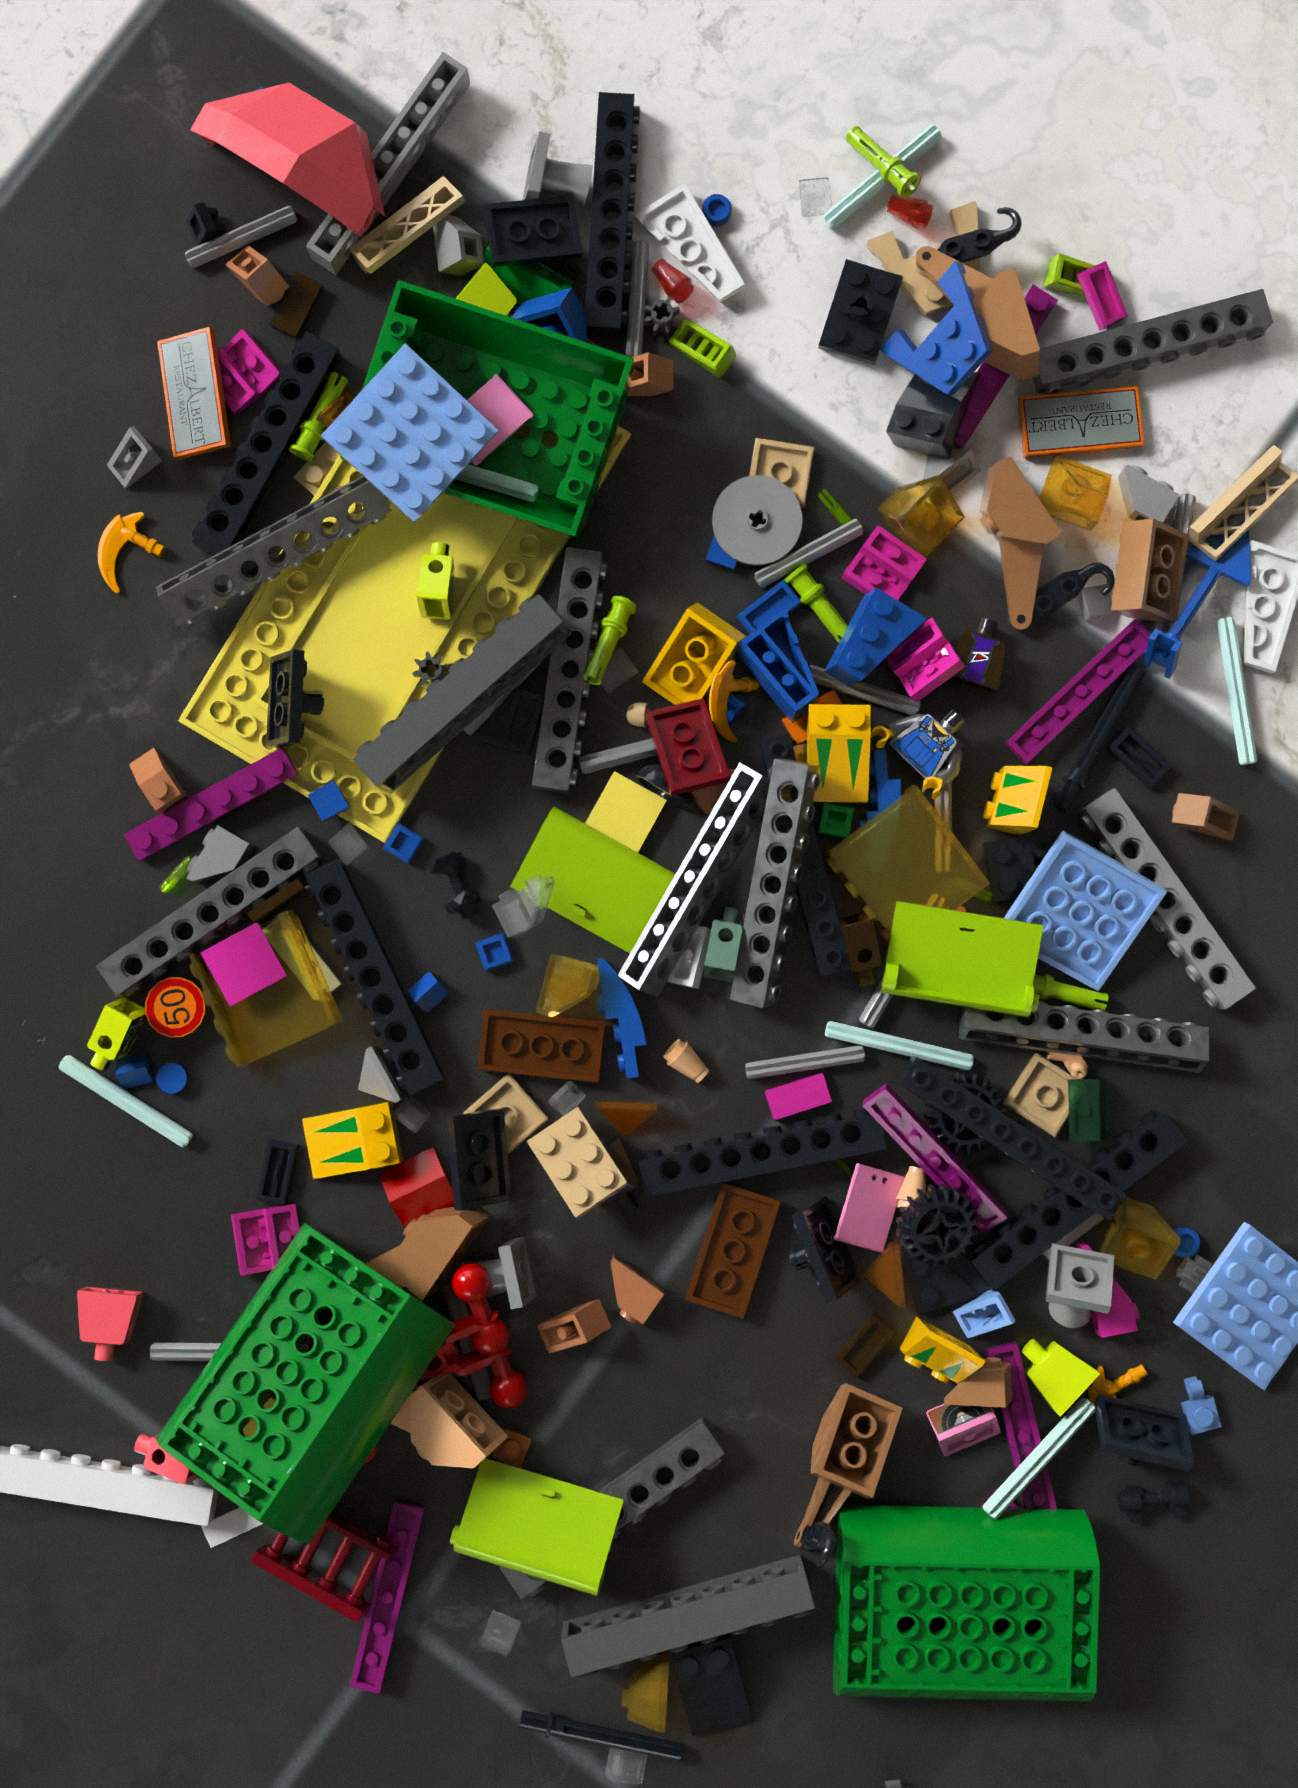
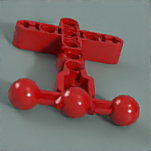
[307,1263,528,1463]

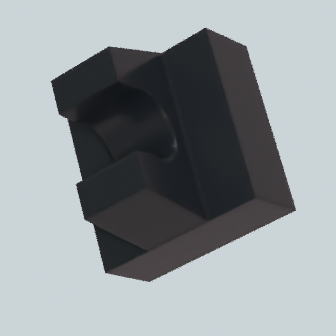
[185,203,226,246]

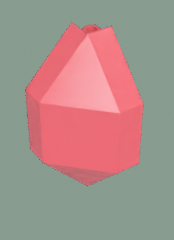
[190,83,385,238]

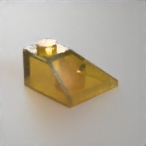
[1039,454,1111,531]
[877,476,965,558]
[536,954,600,1018]
[1100,1197,1181,1280]
[622,1650,669,1733]

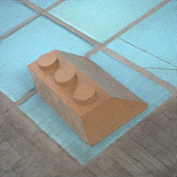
[1111,519,1188,623]

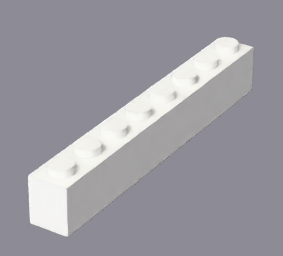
[0,1444,219,1526]

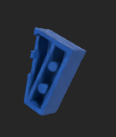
[824,587,927,687]

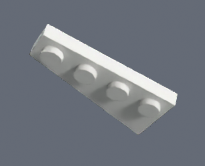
[634,183,746,303]
[1243,540,1298,673]

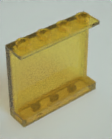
[826,784,990,943]
[189,910,343,1067]

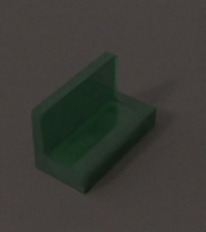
[1068,1078,1108,1141]

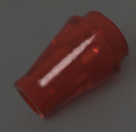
[887,195,933,229]
[651,259,694,303]

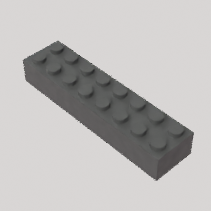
[353,594,572,794]
[561,1555,815,1678]

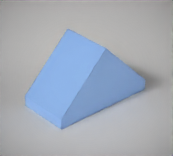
[952,1289,1016,1338]

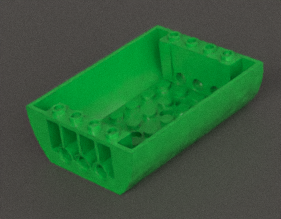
[340,280,634,537]
[156,1223,455,1545]
[833,1505,1100,1702]

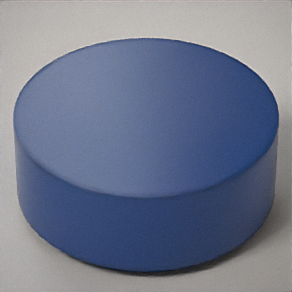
[702,194,732,227]
[156,1063,189,1094]
[1168,1227,1201,1258]

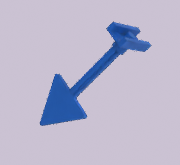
[1143,521,1251,679]

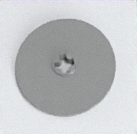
[712,475,802,566]

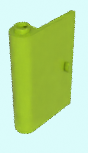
[510,806,676,953]
[881,901,1044,1017]
[450,1458,624,1596]

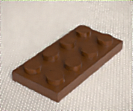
[477,1009,605,1083]
[685,1182,781,1319]

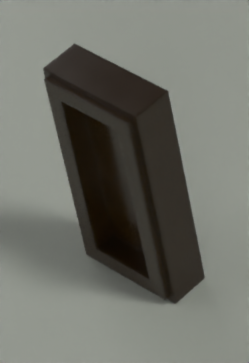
[269,271,324,340]
[247,879,307,924]
[833,1311,897,1379]

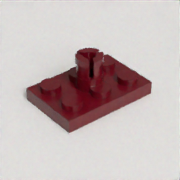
[645,698,730,796]

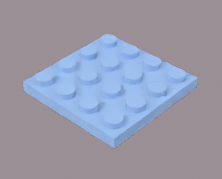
[321,344,498,523]
[1004,830,1167,991]
[1173,1222,1298,1390]

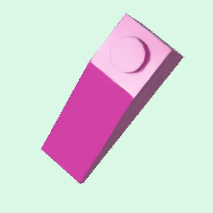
[1076,1242,1140,1338]

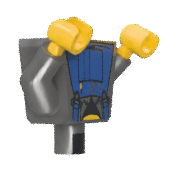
[870,709,965,799]

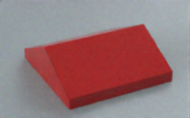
[378,1147,454,1229]

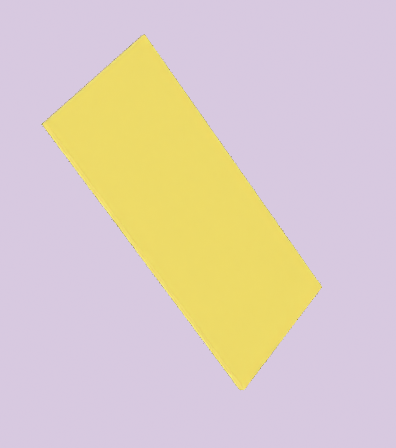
[178,424,631,843]

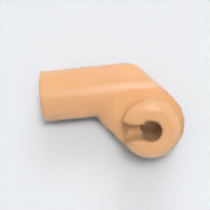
[1047,1052,1088,1079]

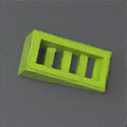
[1043,253,1112,297]
[668,317,736,378]

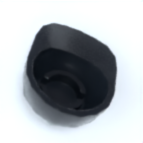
[635,764,695,810]

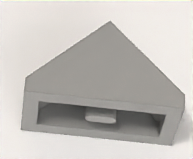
[107,426,162,488]

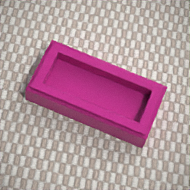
[1077,261,1129,330]
[764,1072,832,1120]

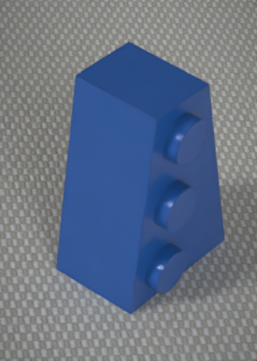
[736,608,819,723]

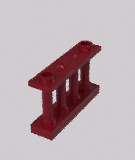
[250,1511,399,1623]

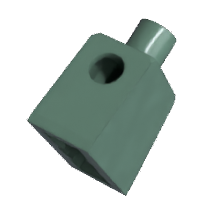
[704,907,743,982]

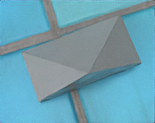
[922,447,981,508]
[358,1046,404,1103]

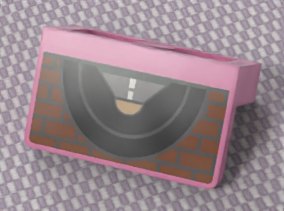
[926,1404,1001,1457]

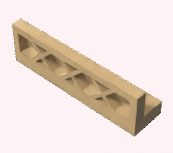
[349,176,465,274]
[1189,445,1298,562]

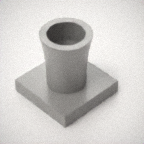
[522,131,593,207]
[458,1236,537,1309]
[1045,1243,1114,1328]

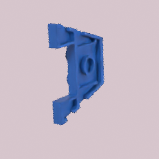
[880,261,993,395]

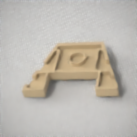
[866,201,980,316]

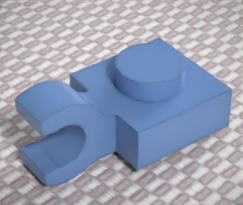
[1181,1376,1221,1435]

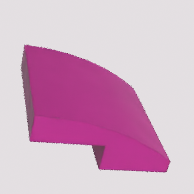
[217,329,280,414]
[841,525,927,600]
[886,618,965,703]
[200,922,287,1006]
[231,1204,300,1276]

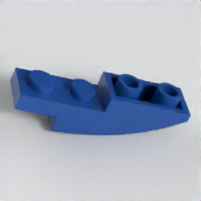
[859,750,901,874]
[592,958,647,1079]

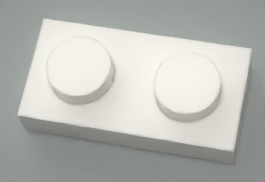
[667,926,711,989]

